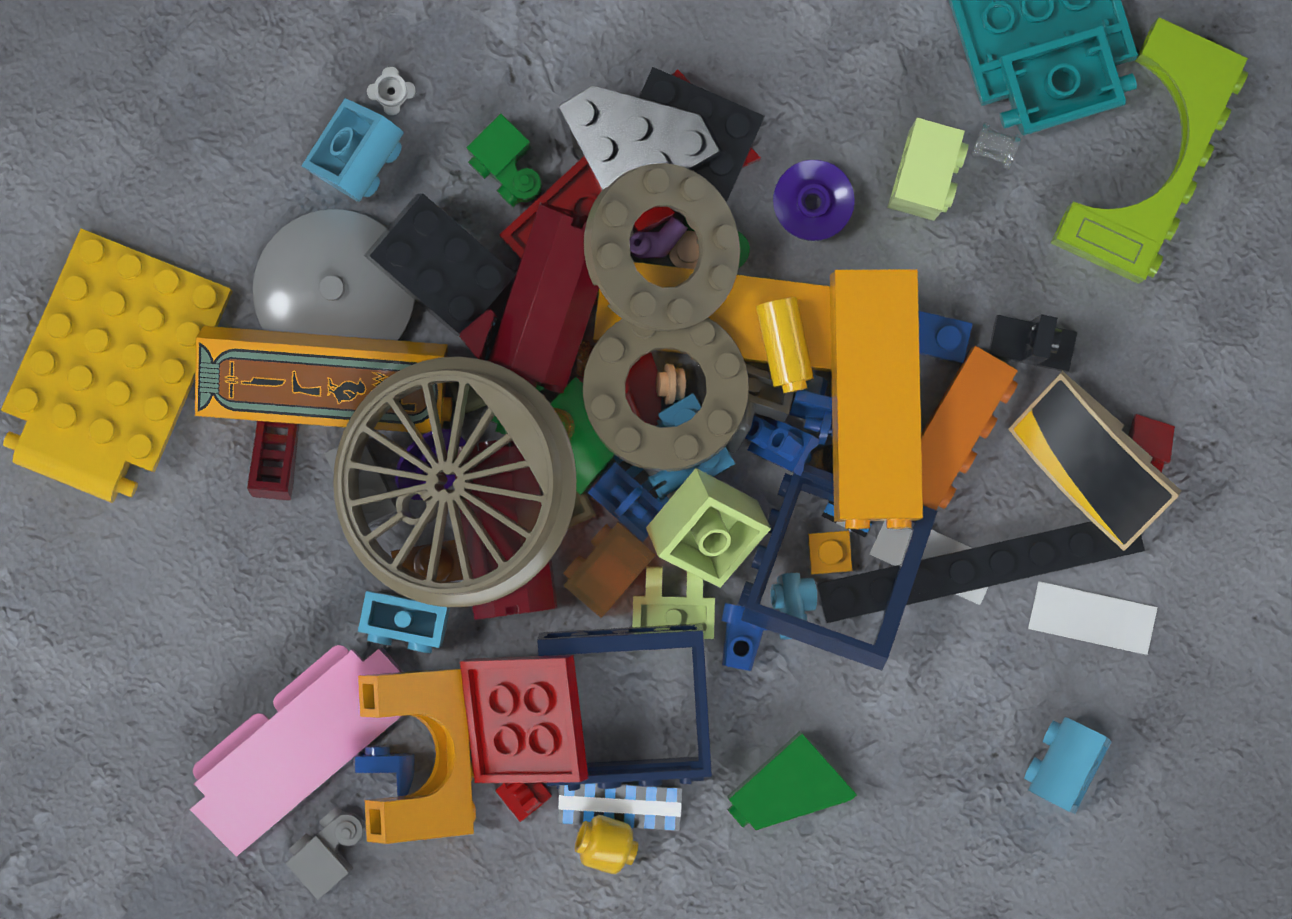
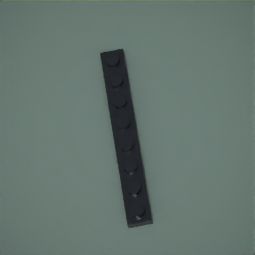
[817,521,1145,623]

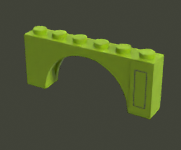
[1051,17,1248,284]

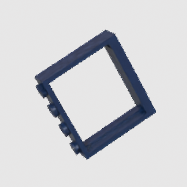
[738,464,938,671]
[537,623,712,791]

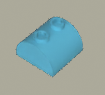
[301,98,404,202]
[1024,717,1112,814]

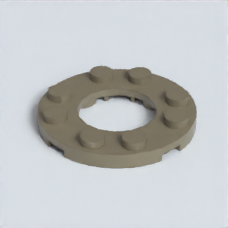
[584,163,740,331]
[583,318,749,472]

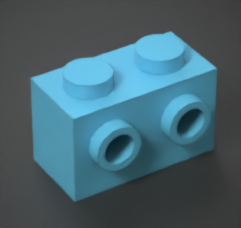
[358,590,450,653]

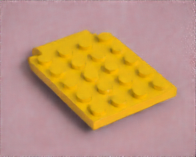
[0,228,233,503]

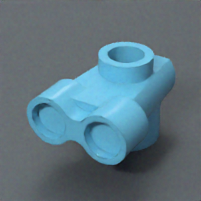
[770,573,817,640]

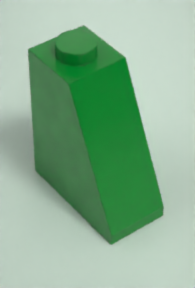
[727,731,857,830]

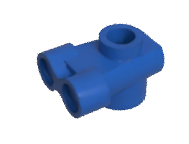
[721,603,769,671]

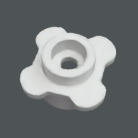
[367,67,416,116]

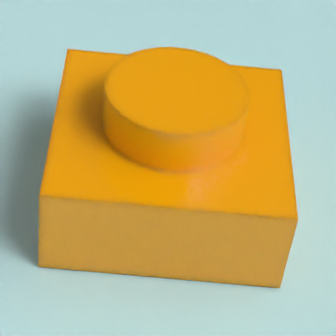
[808,531,852,574]

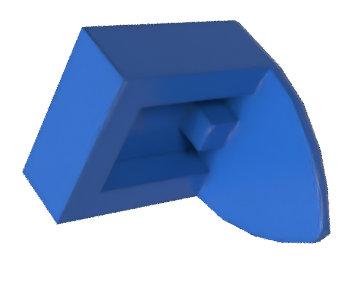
[355,745,415,797]

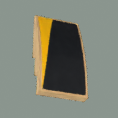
[1008,371,1181,551]

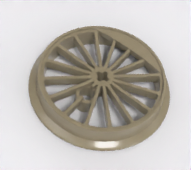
[333,357,576,607]

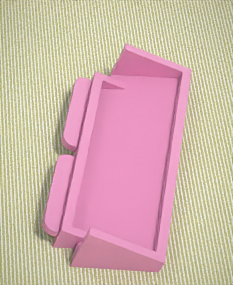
[189,645,403,857]

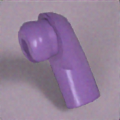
[629,216,688,259]

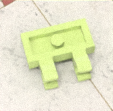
[632,566,715,639]

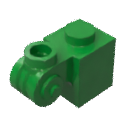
[466,113,542,208]

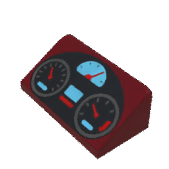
[459,309,501,361]

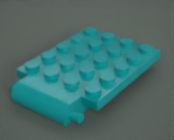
[949,0,1138,136]

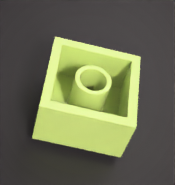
[887,118,969,221]
[646,468,771,588]

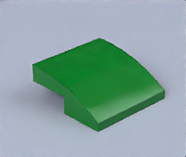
[550,377,616,496]

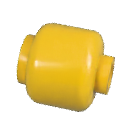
[575,815,639,874]

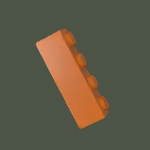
[921,346,1018,510]

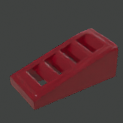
[247,421,299,501]

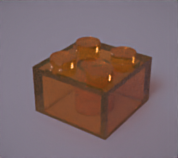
[563,523,655,618]

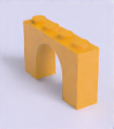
[358,669,476,844]

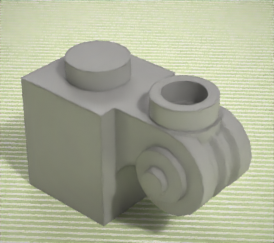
[285,805,366,900]

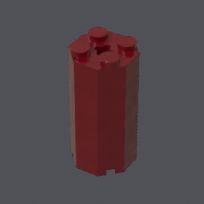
[488,202,599,393]
[455,440,558,620]

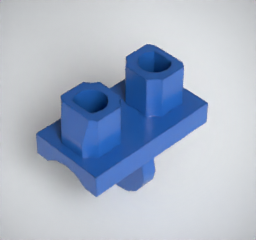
[789,375,833,446]
[745,415,820,476]
[588,462,664,542]

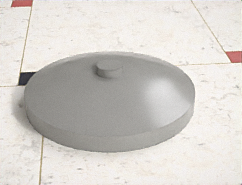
[253,209,416,341]

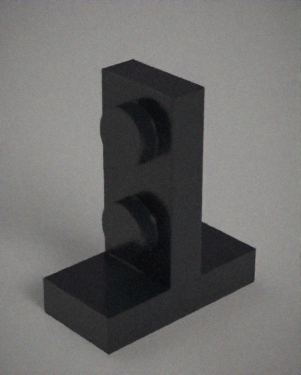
[988,314,1077,373]

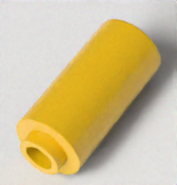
[756,297,814,393]

